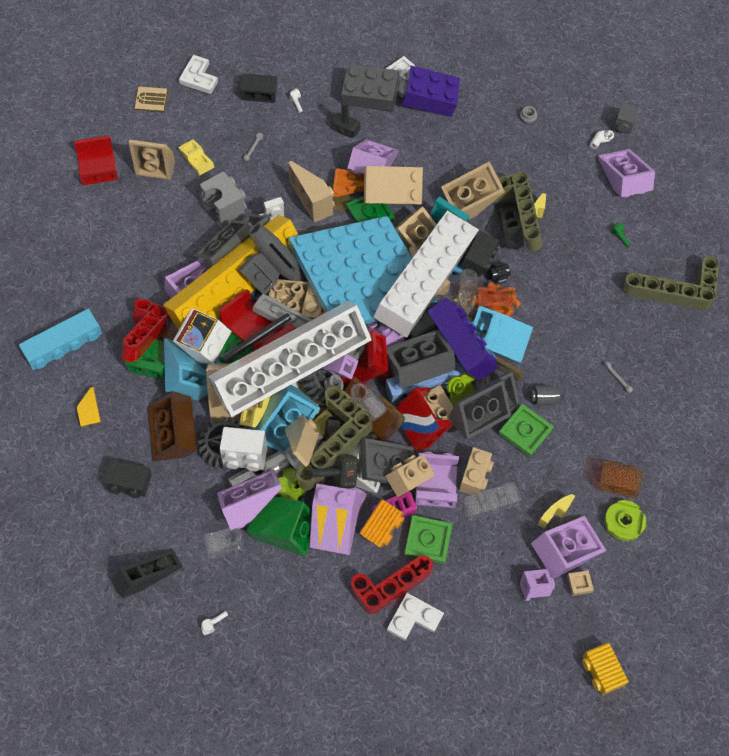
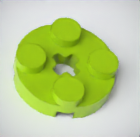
[604,500,646,541]

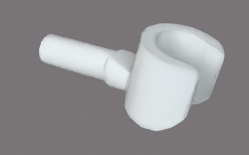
[289,89,303,113]
[201,611,228,635]

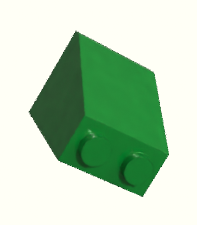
[247,497,312,557]

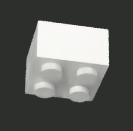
[220,427,267,471]

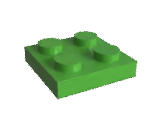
[499,404,554,457]
[404,515,453,565]

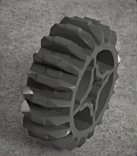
[298,367,346,406]
[198,417,248,471]

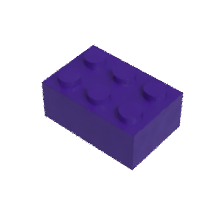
[402,65,460,117]

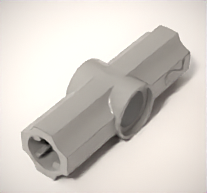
[228,451,290,487]

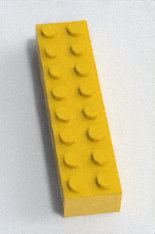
[163,215,298,331]

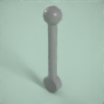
[243,133,263,161]
[603,361,633,393]

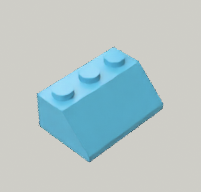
[249,385,320,452]

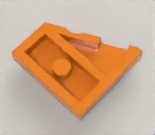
[333,169,364,197]

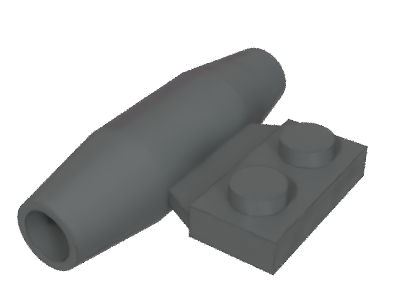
[238,223,306,295]

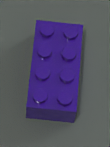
[428,297,498,381]

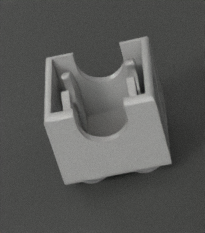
[200,172,247,229]

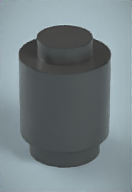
[530,385,560,405]

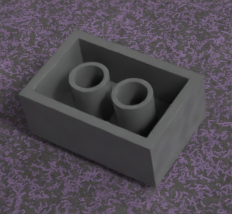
[341,64,400,111]
[386,330,456,389]

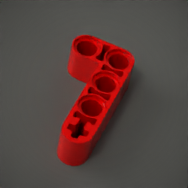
[121,299,168,362]
[350,555,433,614]

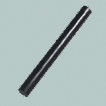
[222,313,292,363]

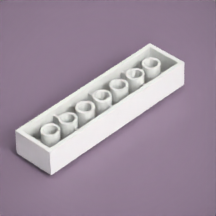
[374,211,479,338]
[208,301,372,417]

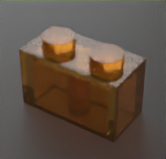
[476,287,516,310]
[596,461,643,499]

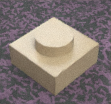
[567,570,594,596]

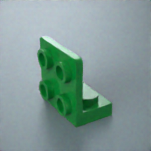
[124,340,165,381]

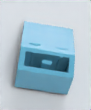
[473,306,533,363]
[164,338,208,401]

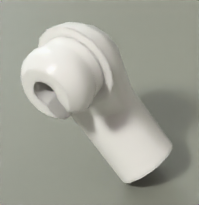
[590,130,614,149]

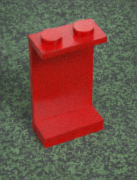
[218,289,296,351]

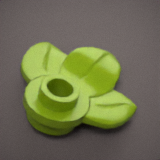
[447,372,475,407]
[277,468,308,500]

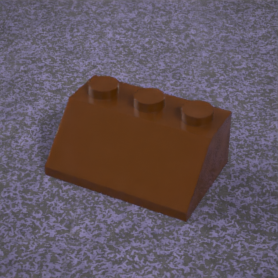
[345,377,399,442]
[148,392,197,462]

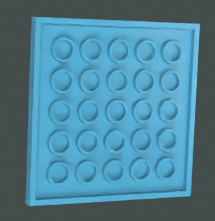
[288,216,438,324]

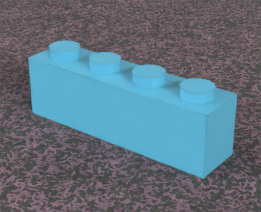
[19,308,102,370]

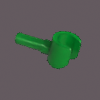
[611,222,631,247]

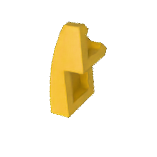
[77,387,101,427]

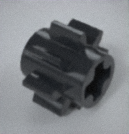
[488,260,511,284]

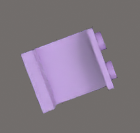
[415,452,459,508]

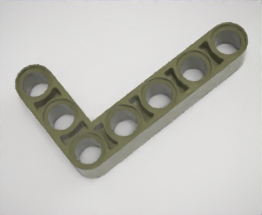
[491,172,543,251]
[622,256,719,310]
[296,386,373,490]

